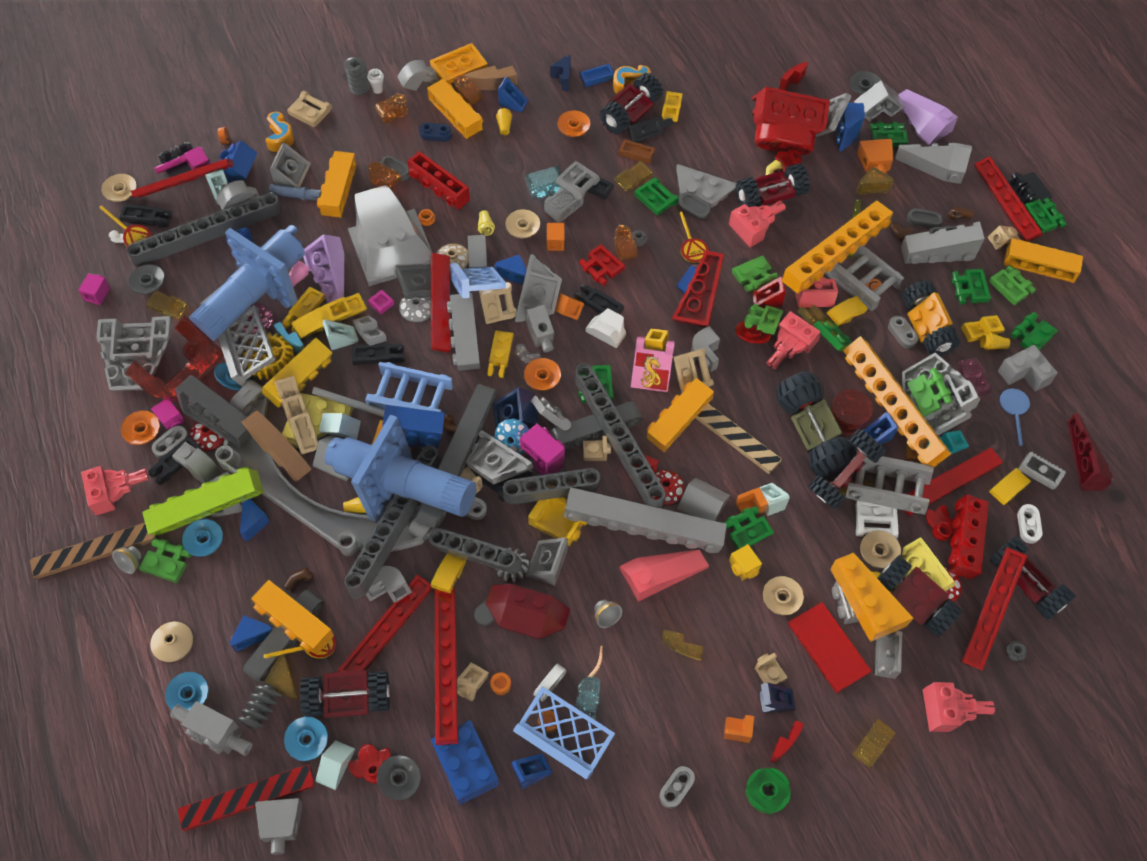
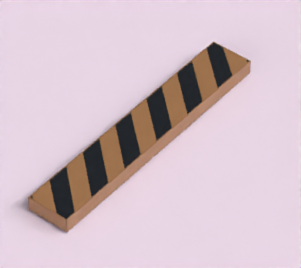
[30,523,157,580]

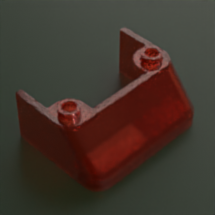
[125,315,224,402]

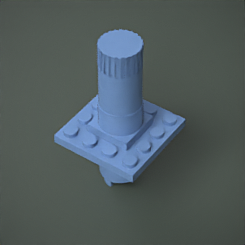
[189,225,305,341]
[325,415,476,523]

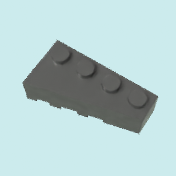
[175,375,252,448]

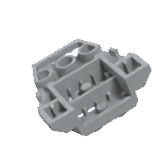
[97,316,172,391]
[902,353,980,435]

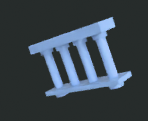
[365,362,453,412]

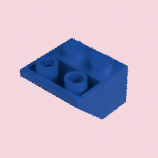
[835,102,865,151]
[219,140,258,183]

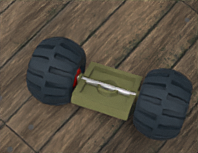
[776,371,857,480]

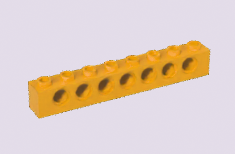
[782,201,893,294]
[843,336,951,467]

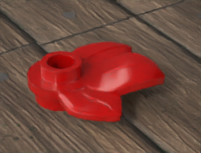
[775,149,802,172]
[926,505,955,541]
[348,744,391,784]

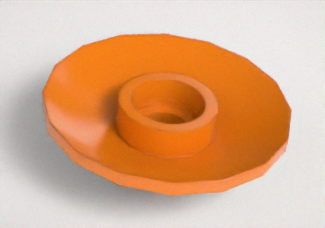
[557,110,591,137]
[524,358,561,391]
[120,411,160,445]

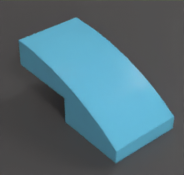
[274,322,304,354]

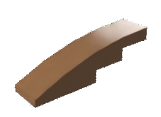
[241,410,311,482]

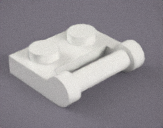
[855,501,898,539]

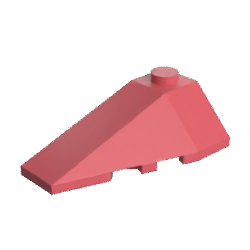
[619,549,709,602]

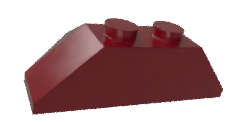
[486,584,570,639]

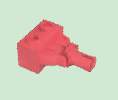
[729,200,786,248]
[795,277,838,308]
[766,311,820,370]
[81,466,149,516]
[922,682,995,732]

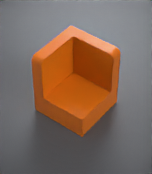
[547,223,564,251]
[555,293,584,320]
[735,487,768,516]
[723,715,754,743]

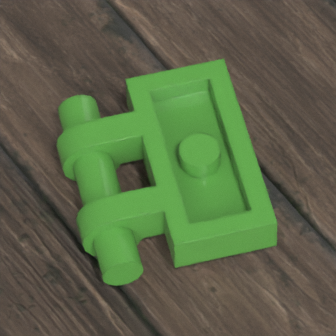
[732,256,778,292]
[989,265,1037,306]
[744,304,783,335]
[907,368,953,417]
[139,539,191,583]

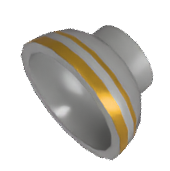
[112,546,141,574]
[594,600,623,628]

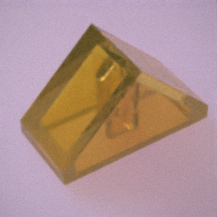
[856,166,894,194]
[264,654,298,700]

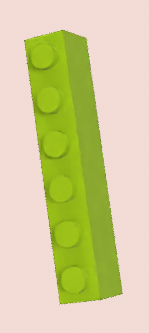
[142,467,264,536]

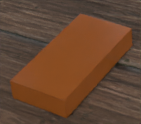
[618,139,656,164]

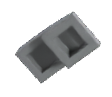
[468,235,487,268]
[353,315,387,346]

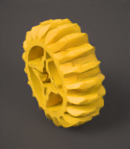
[243,332,295,381]

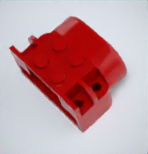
[752,87,830,155]

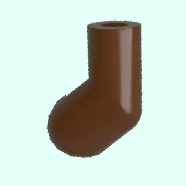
[948,206,974,220]
[283,568,313,592]

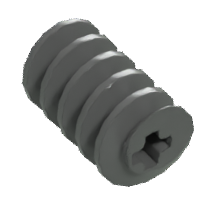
[345,57,370,95]
[237,681,282,731]

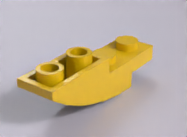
[291,293,367,339]

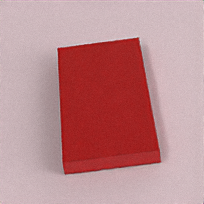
[788,602,871,694]

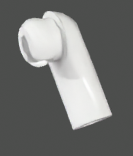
[109,230,124,243]

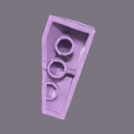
[898,89,958,146]
[303,234,344,303]

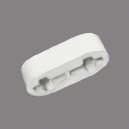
[533,664,567,702]

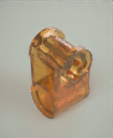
[454,76,483,106]
[375,94,408,123]
[368,161,402,191]
[614,225,638,261]

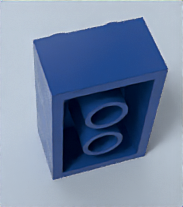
[382,404,444,449]
[430,720,499,805]

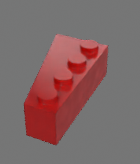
[672,250,725,328]

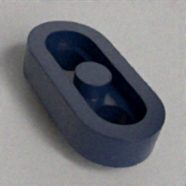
[419,123,452,142]

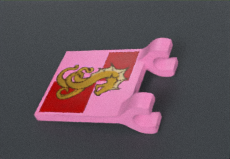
[631,337,675,392]

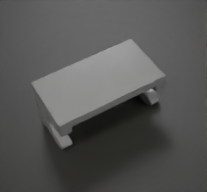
[874,631,902,679]

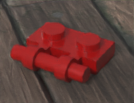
[579,244,625,286]

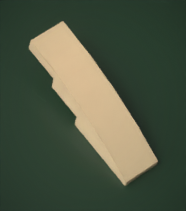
[274,376,318,455]

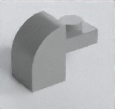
[397,60,439,91]
[216,180,259,210]
[691,326,720,372]
[172,442,220,484]
[366,566,412,603]

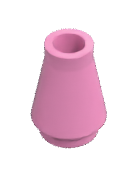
[289,261,310,287]

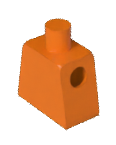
[857,139,893,178]

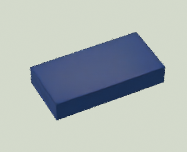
[579,64,614,87]

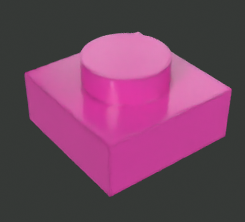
[368,290,394,315]

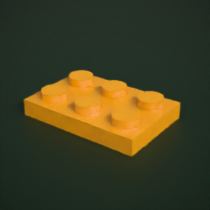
[430,43,488,84]

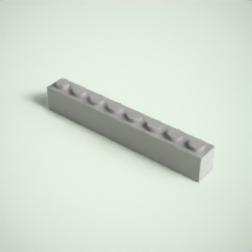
[563,487,727,553]

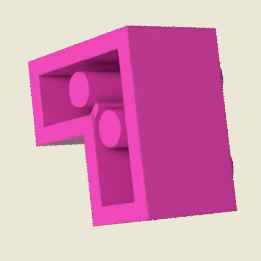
[520,424,565,475]

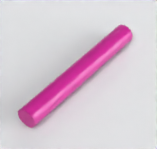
[154,147,204,174]

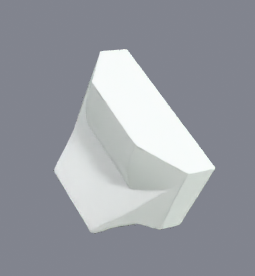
[586,309,626,348]

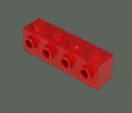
[407,151,470,210]
[948,494,989,580]

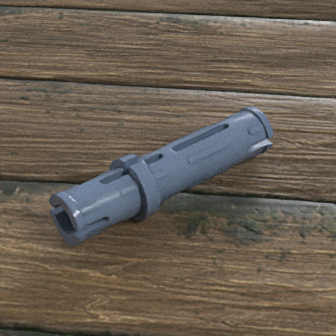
[269,184,321,201]

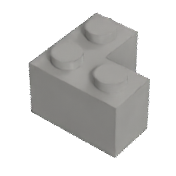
[854,80,905,122]
[998,345,1058,392]

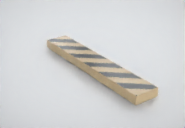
[695,403,782,474]

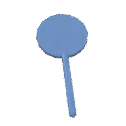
[999,388,1030,446]

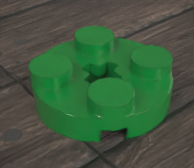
[745,768,791,815]

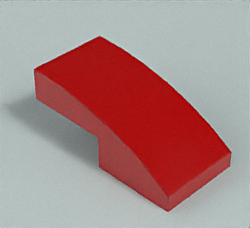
[779,62,808,91]
[770,720,804,763]

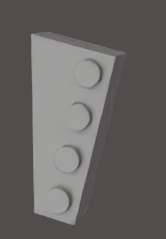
[901,222,985,264]
[447,293,480,371]

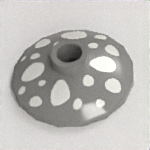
[399,297,431,323]

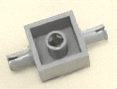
[170,701,252,756]

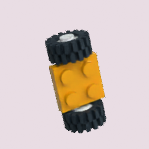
[902,280,961,356]

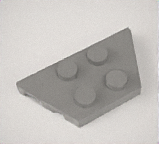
[816,93,852,137]
[676,164,737,208]
[514,254,562,323]
[466,430,534,484]

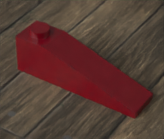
[1067,413,1113,491]

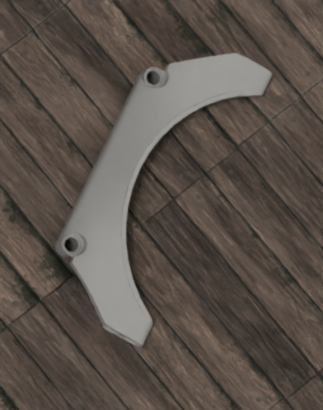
[215,380,446,556]

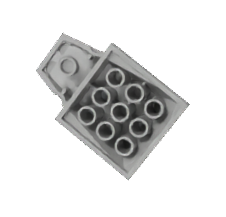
[348,185,433,286]

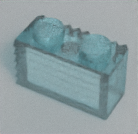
[525,166,562,199]

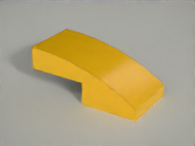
[662,91,683,123]
[827,296,868,326]
[961,315,1005,342]
[989,468,1031,505]
[430,553,466,594]

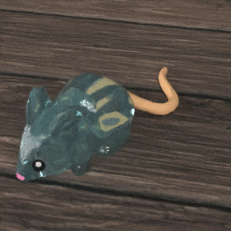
[576,646,603,720]

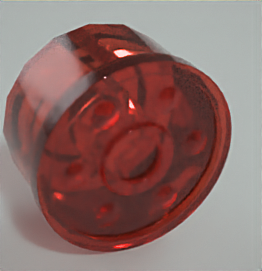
[831,390,873,434]

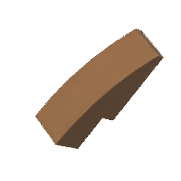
[464,65,517,90]

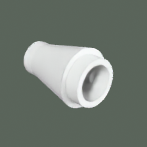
[367,69,384,94]

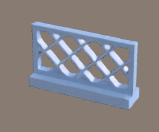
[450,263,506,298]
[513,686,616,780]

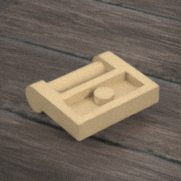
[287,91,332,128]
[479,282,517,324]
[673,348,714,393]

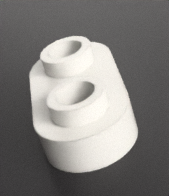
[1017,504,1042,544]

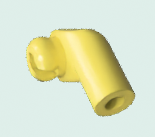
[766,160,783,175]

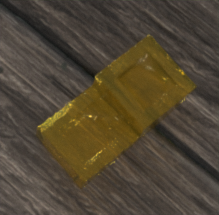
[614,161,653,191]
[146,290,189,319]
[798,305,829,325]
[661,630,704,661]
[852,719,896,768]

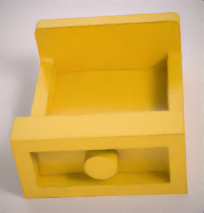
[528,485,588,546]

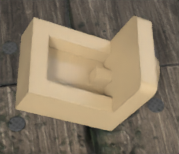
[988,225,1020,250]

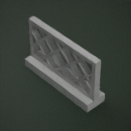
[218,305,276,387]

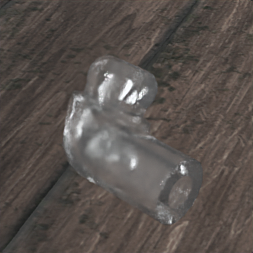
[515,344,541,362]

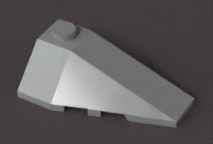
[895,143,972,184]

